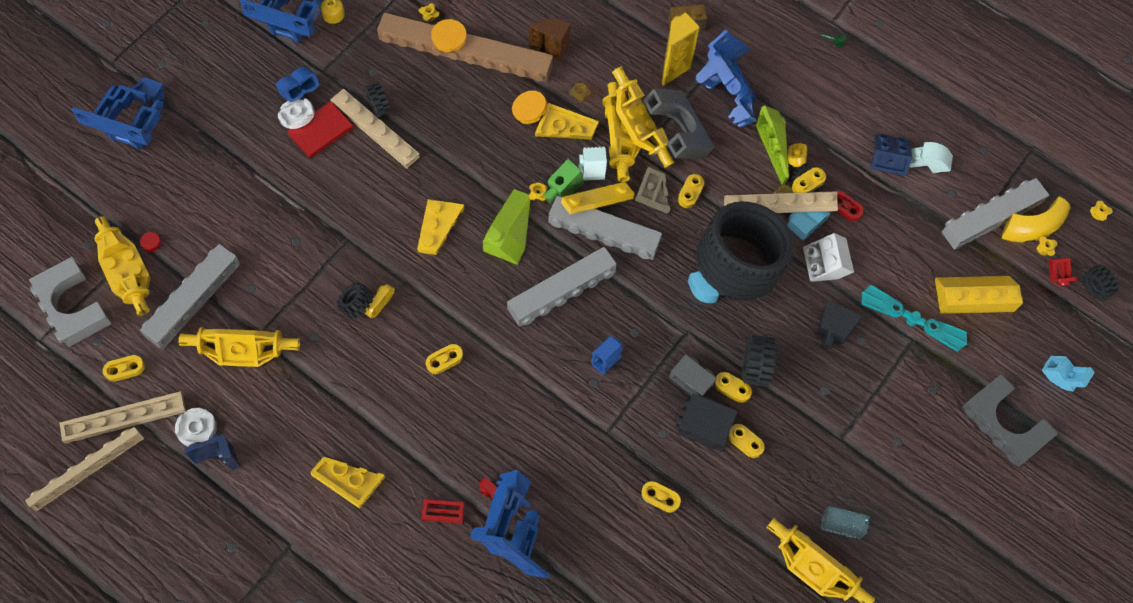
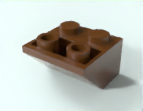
[529,17,571,60]

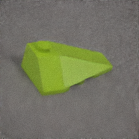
[756,106,789,186]
[483,189,531,265]

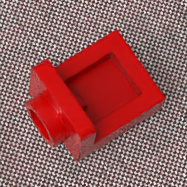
[1049,258,1077,286]

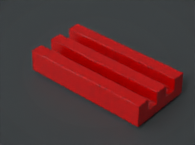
[421,499,465,524]

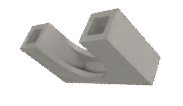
[29,257,111,347]

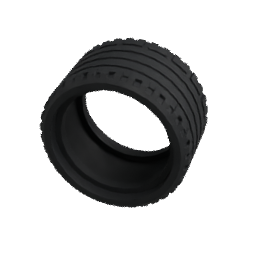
[696,201,795,300]

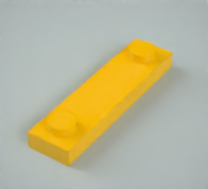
[561,182,634,214]

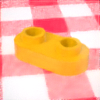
[787,143,807,167]
[792,168,826,193]
[678,174,704,208]
[365,284,395,319]
[426,344,463,374]
[103,355,145,382]
[714,372,752,403]
[728,424,764,458]
[641,481,681,513]

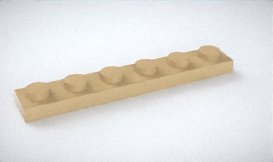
[331,89,420,168]
[724,192,838,213]
[60,391,186,444]
[25,427,144,512]

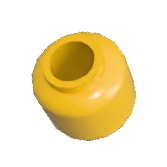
[320,0,345,24]

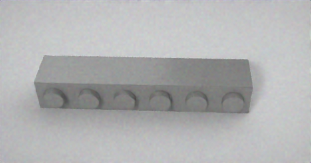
[942,178,1049,250]
[548,196,662,260]
[140,244,240,350]
[507,247,617,327]

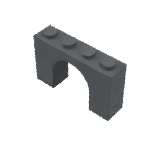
[643,89,715,159]
[962,374,1058,467]

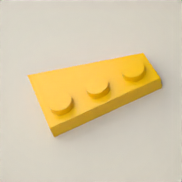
[535,103,599,140]
[417,199,465,255]
[311,457,385,509]

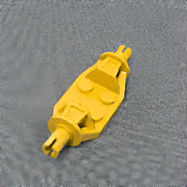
[612,66,675,168]
[602,82,641,182]
[94,216,151,316]
[179,327,300,367]
[766,518,875,603]

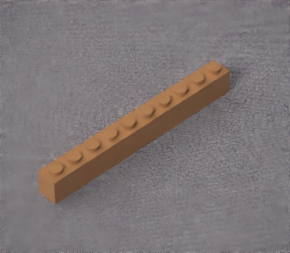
[377,13,553,82]

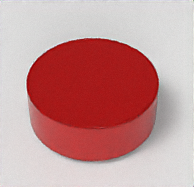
[140,232,161,252]

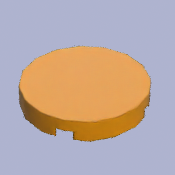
[431,19,467,52]
[512,91,548,124]

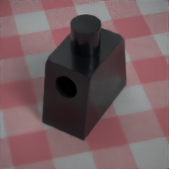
[817,300,862,349]

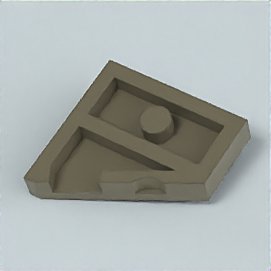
[635,167,670,214]

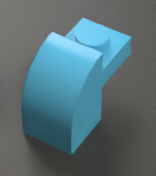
[688,271,724,303]
[1042,356,1095,392]

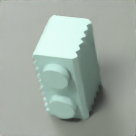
[578,146,607,181]

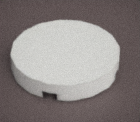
[278,98,315,129]
[175,408,217,447]

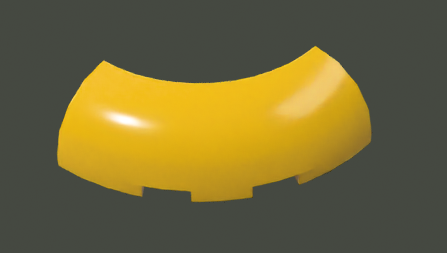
[1001,196,1071,242]

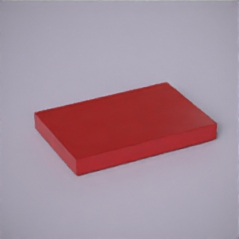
[287,101,353,159]

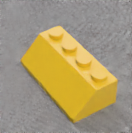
[662,12,700,86]
[935,276,1023,314]

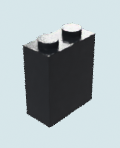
[676,393,737,452]

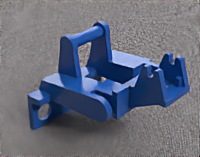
[240,0,322,43]
[696,29,757,128]
[72,77,165,150]
[471,470,550,578]

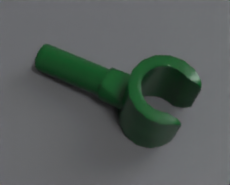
[821,33,847,47]

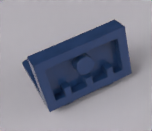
[870,134,912,176]
[184,434,240,470]

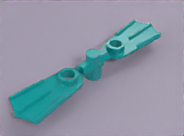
[861,285,967,352]

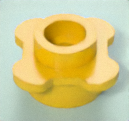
[419,3,439,22]
[529,183,548,201]
[1090,201,1113,221]
[1037,236,1057,256]

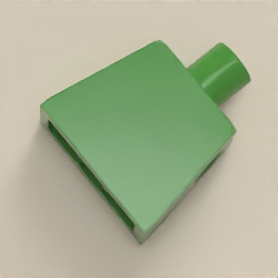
[543,159,584,203]

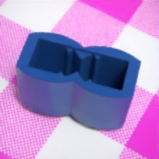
[276,67,320,102]
[591,336,622,374]

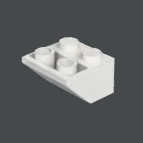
[803,233,854,282]

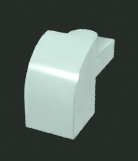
[909,142,953,173]

